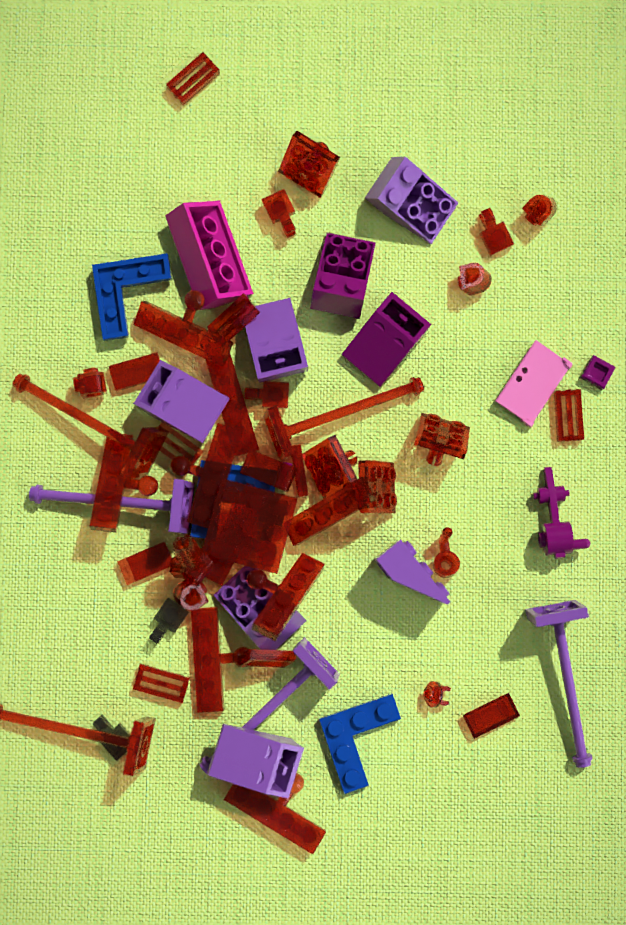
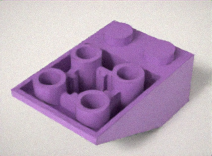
[365,156,458,244]
[241,298,308,383]
[133,360,229,443]
[373,540,450,605]
[214,560,307,656]
[207,724,304,798]

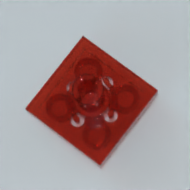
[278,131,340,198]
[414,412,470,466]
[301,435,358,500]
[347,460,397,514]

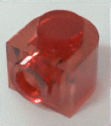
[522,195,557,226]
[458,263,492,296]
[73,368,107,399]
[173,576,209,611]

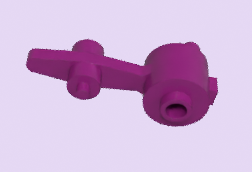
[533,467,591,559]

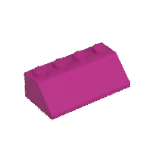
[165,200,254,310]

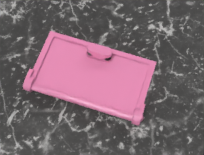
[495,340,573,428]

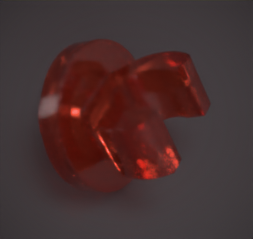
[423,681,451,708]

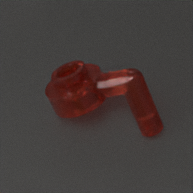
[433,527,460,578]

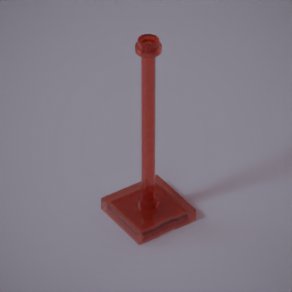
[13,373,169,479]
[263,377,424,463]
[0,704,156,776]

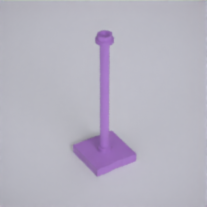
[29,479,195,534]
[525,600,592,768]
[199,637,340,774]

